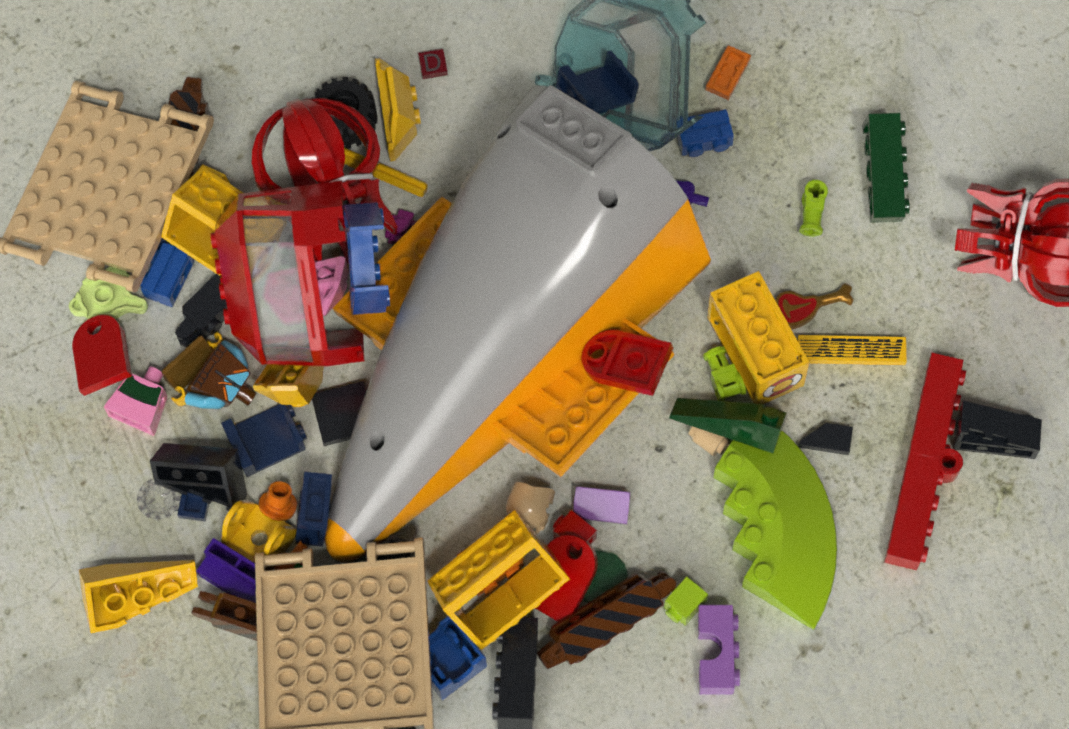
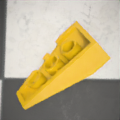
[79,560,198,633]

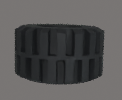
[312,77,378,149]

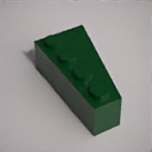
[862,113,910,223]

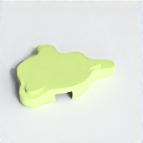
[69,266,148,319]

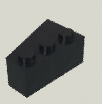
[953,400,1042,459]
[150,443,247,511]

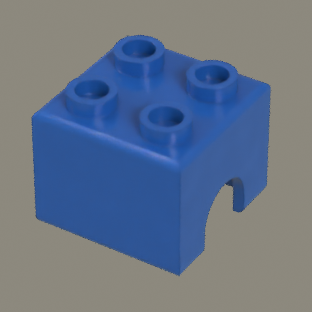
[429,616,487,701]

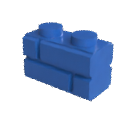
[675,109,734,157]
[140,242,195,307]

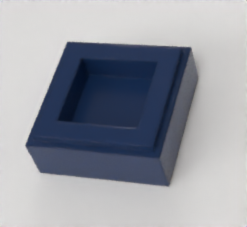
[177,493,209,522]

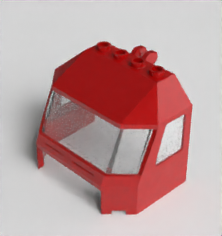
[211,181,365,366]

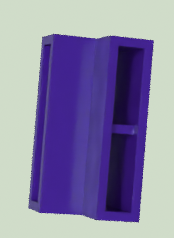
[196,538,256,603]

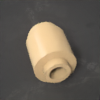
[689,426,731,456]

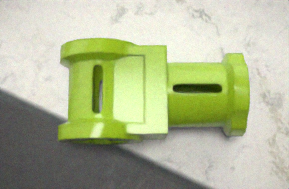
[799,180,828,237]
[703,346,746,401]

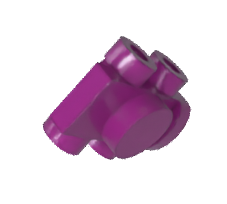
[385,209,417,245]

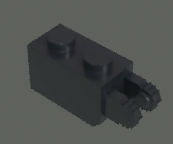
[175,274,227,348]

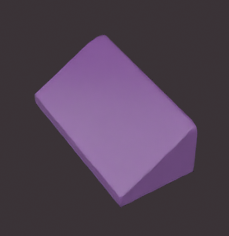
[573,487,630,524]

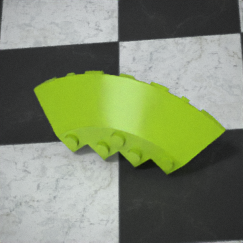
[713,431,837,630]

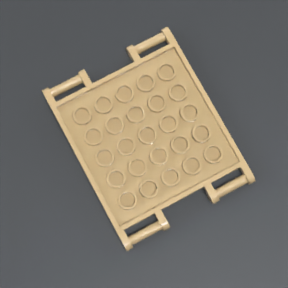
[0,80,214,293]
[255,537,434,729]

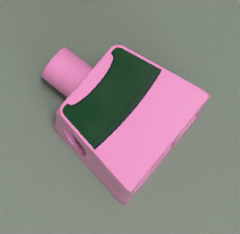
[104,367,167,436]

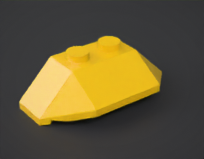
[375,58,421,162]
[253,343,324,407]

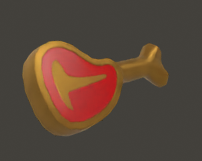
[775,284,854,329]

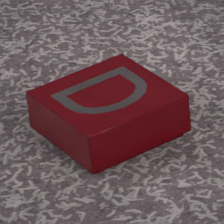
[418,49,448,79]

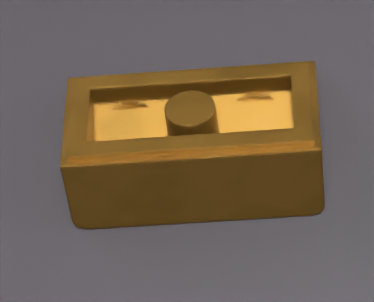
[162,336,212,392]

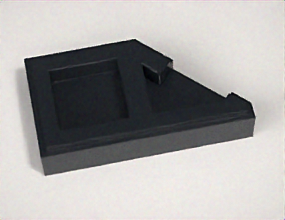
[799,423,853,455]

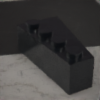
[492,617,538,729]

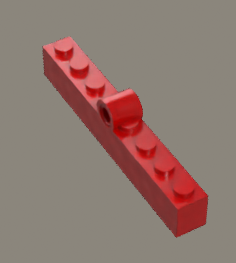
[884,353,967,570]

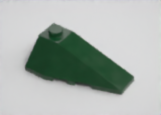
[669,398,787,453]

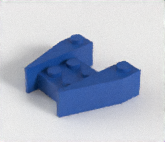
[343,203,390,315]

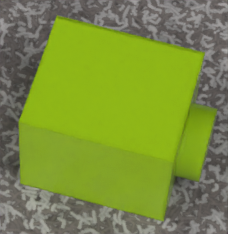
[664,576,708,626]

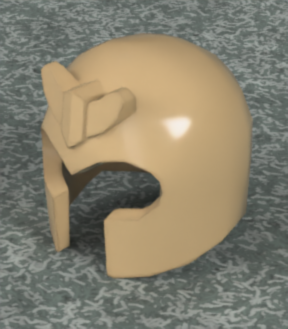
[506,482,555,534]

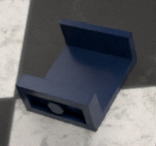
[556,50,639,114]
[221,402,307,477]
[295,471,332,547]

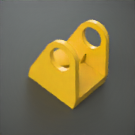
[221,500,297,571]

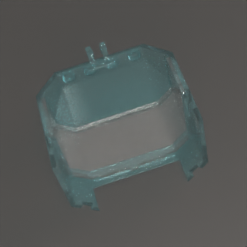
[535,0,706,152]

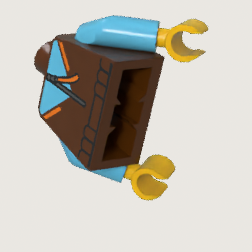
[171,332,257,409]

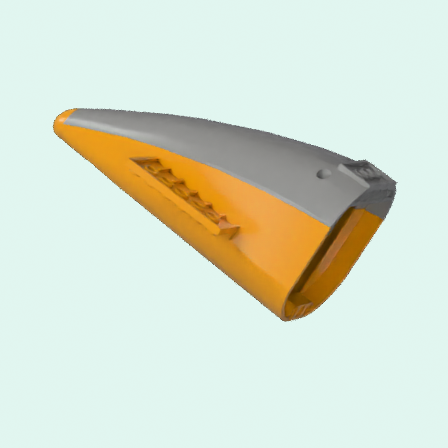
[324,85,711,563]

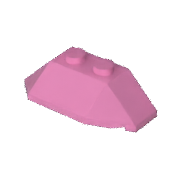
[270,256,349,322]

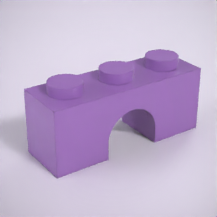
[698,605,740,695]

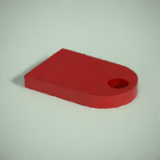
[72,315,132,396]
[581,330,674,396]
[535,535,598,622]

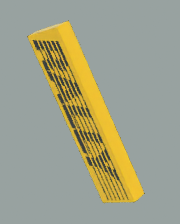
[797,335,907,365]

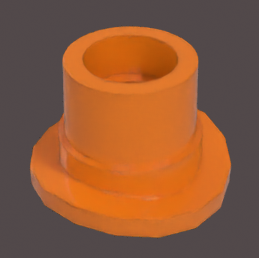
[258,481,297,521]

